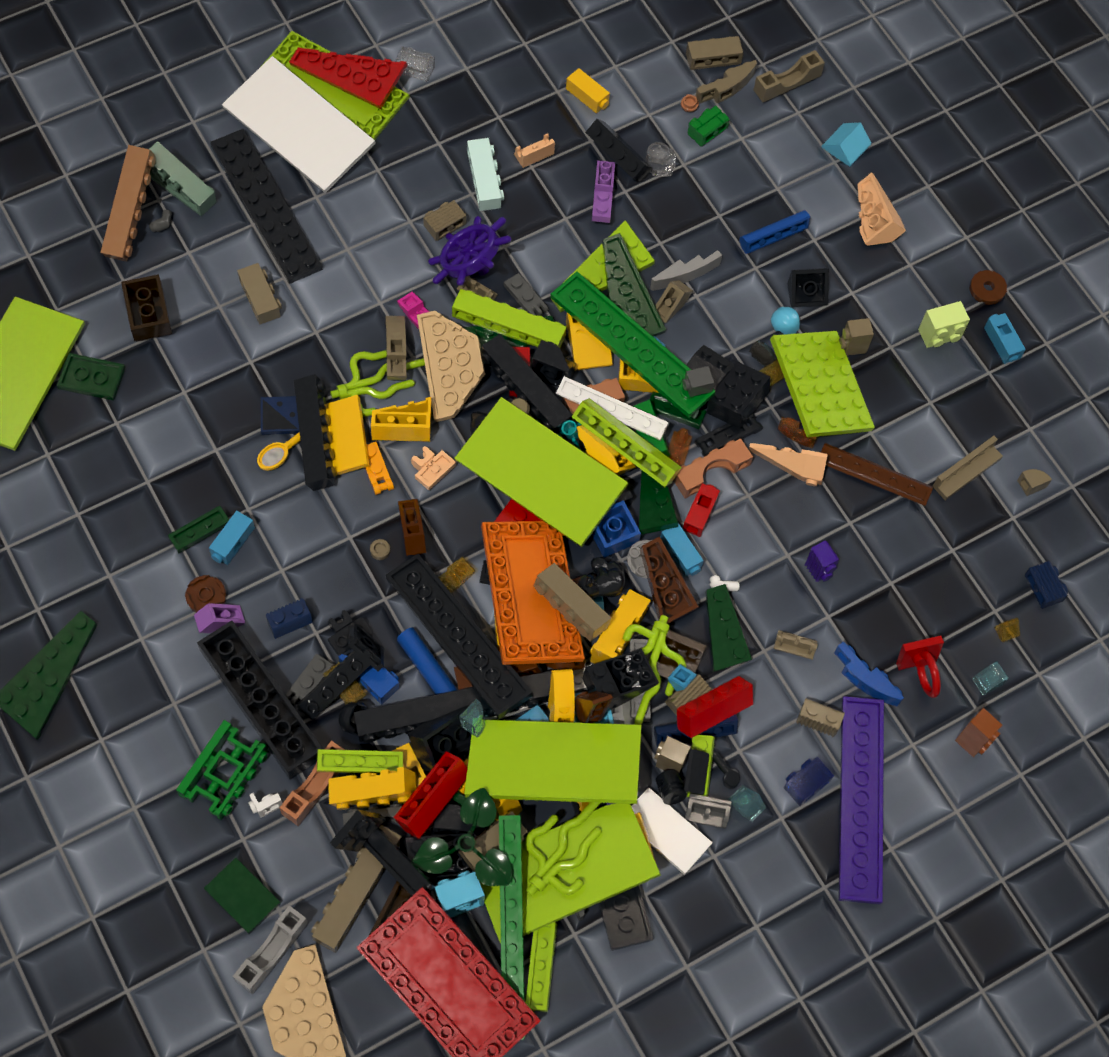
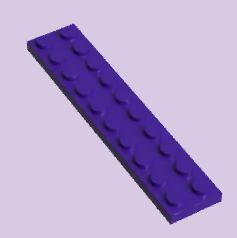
[838,696,884,904]

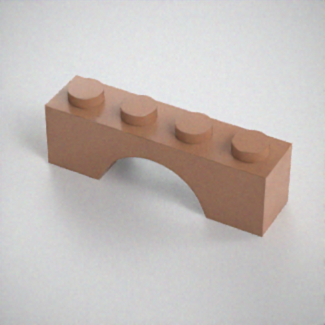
[673,438,753,498]
[279,741,344,826]

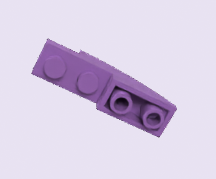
[592,160,615,223]

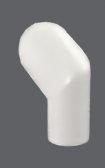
[709,575,739,591]

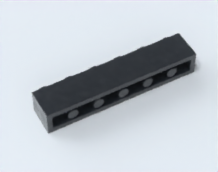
[481,334,572,434]
[294,374,336,491]

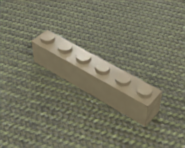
[311,825,402,953]

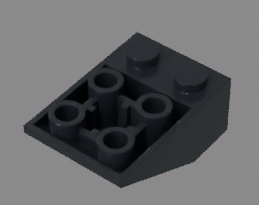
[582,648,659,711]
[400,833,473,883]

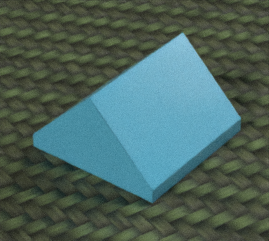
[822,123,871,167]

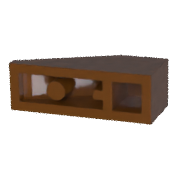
[398,499,426,556]
[575,691,613,723]

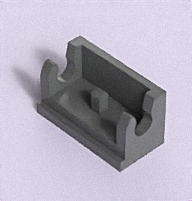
[685,793,732,829]

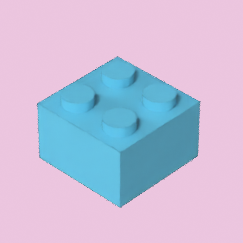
[434,871,485,918]

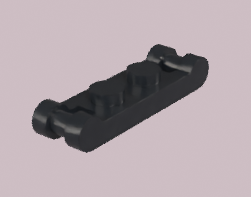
[694,413,763,457]

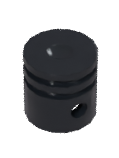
[656,770,687,805]

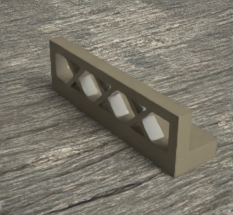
[933,436,1003,501]

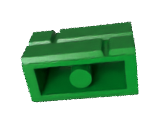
[688,106,730,147]

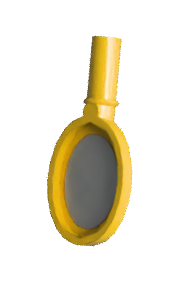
[257,432,301,471]

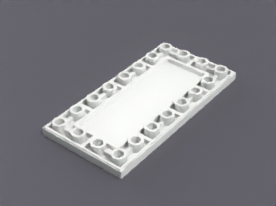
[222,56,376,193]

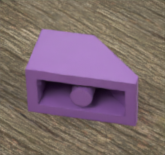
[194,603,245,633]

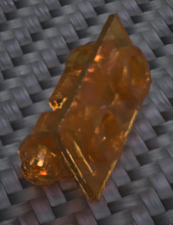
[668,428,692,466]

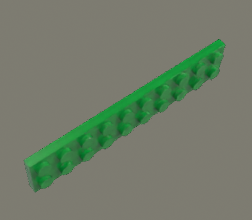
[550,271,716,418]

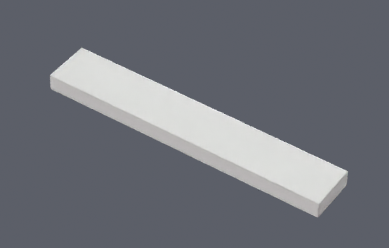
[556,376,669,441]

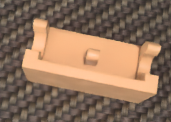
[514,133,555,168]

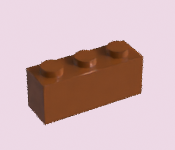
[955,708,1002,758]

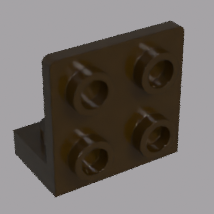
[656,630,706,680]

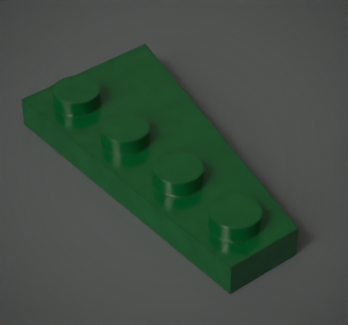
[639,470,678,535]
[705,584,752,673]

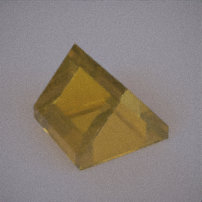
[994,618,1020,642]

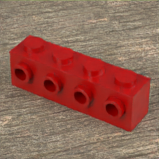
[677,676,753,738]
[393,751,468,839]

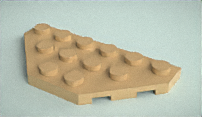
[417,311,485,422]
[263,944,346,1057]

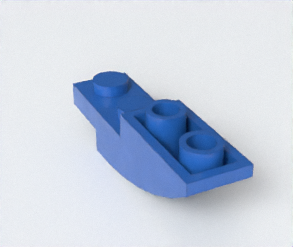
[834,641,904,706]

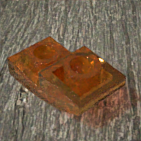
[778,417,816,448]

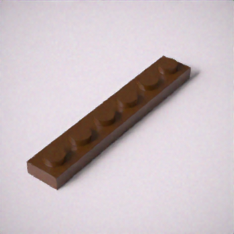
[821,443,933,506]

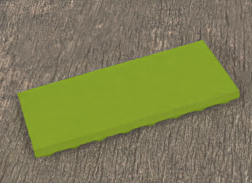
[263,31,409,140]
[0,297,85,451]
[454,397,628,547]
[464,719,642,804]
[479,803,661,944]

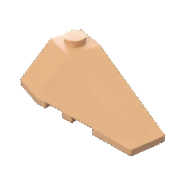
[858,172,906,246]
[749,443,828,486]

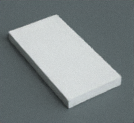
[631,787,712,875]

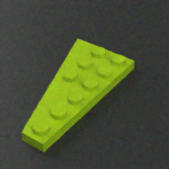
[551,220,655,312]

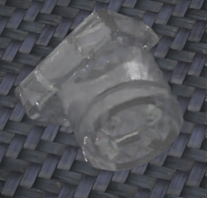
[645,142,676,176]

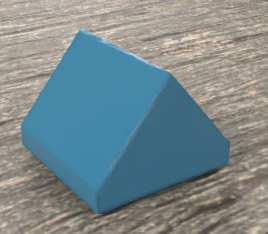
[668,664,697,691]

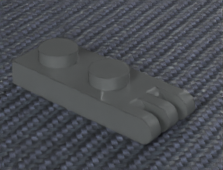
[503,273,549,316]
[286,654,334,705]

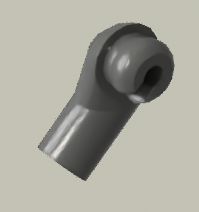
[149,210,172,232]

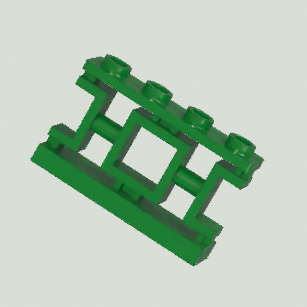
[176,720,269,820]

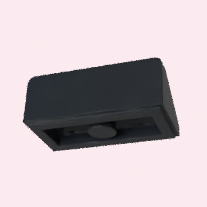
[684,749,709,795]

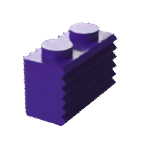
[804,540,839,582]

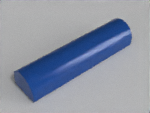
[739,210,810,254]
[397,627,458,695]

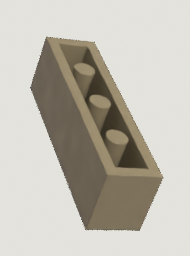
[534,563,611,642]

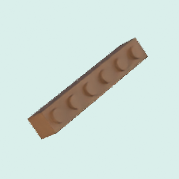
[100,145,155,262]

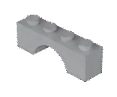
[232,905,308,995]

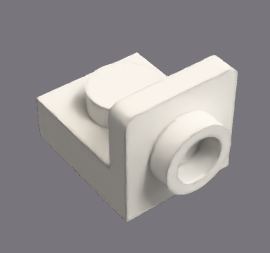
[248,793,282,818]

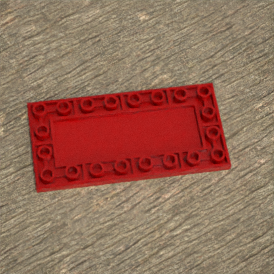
[356,887,541,1057]

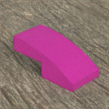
[397,292,429,329]

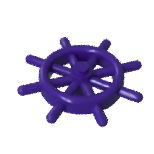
[428,216,511,286]

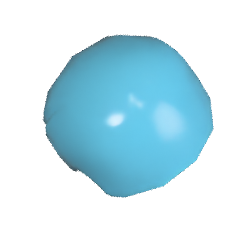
[771,307,800,334]

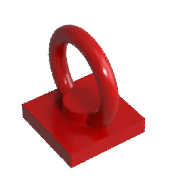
[896,636,944,698]

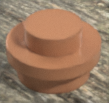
[681,95,699,112]

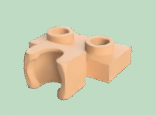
[411,446,456,490]

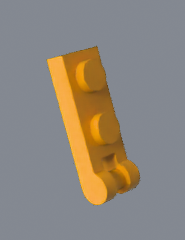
[365,442,394,495]

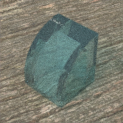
[972,662,1008,696]
[459,699,485,738]
[729,785,766,822]

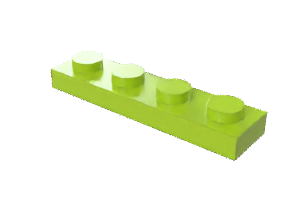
[317,749,403,774]
[525,922,557,1012]

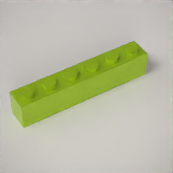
[452,289,566,348]
[572,398,682,487]

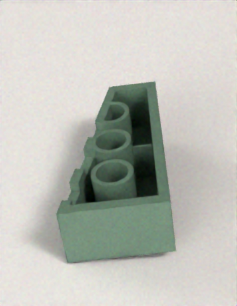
[149,141,217,217]

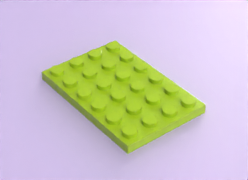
[770,331,875,437]

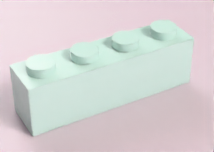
[467,138,504,211]

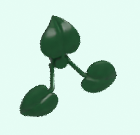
[412,788,512,886]

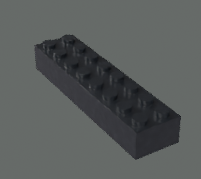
[197,620,323,779]

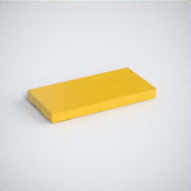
[326,395,370,476]

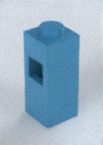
[984,313,1026,364]
[209,510,255,565]
[660,523,704,577]

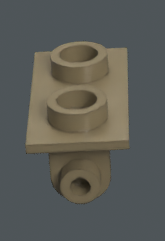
[457,276,498,300]
[774,630,818,660]

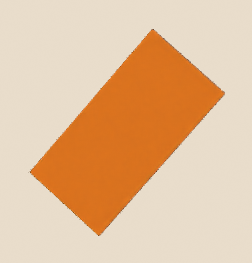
[481,521,584,665]

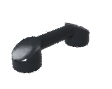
[712,743,740,789]

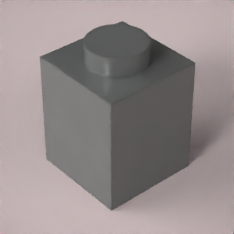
[682,366,714,397]

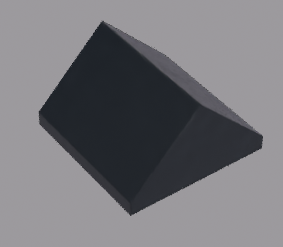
[787,268,829,307]

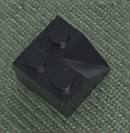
[532,340,576,387]

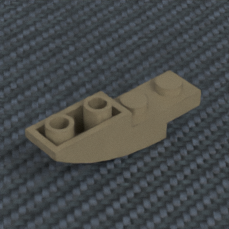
[695,60,757,104]
[385,316,406,380]

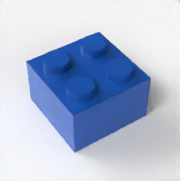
[592,500,641,558]

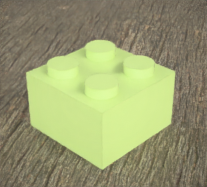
[918,301,970,348]

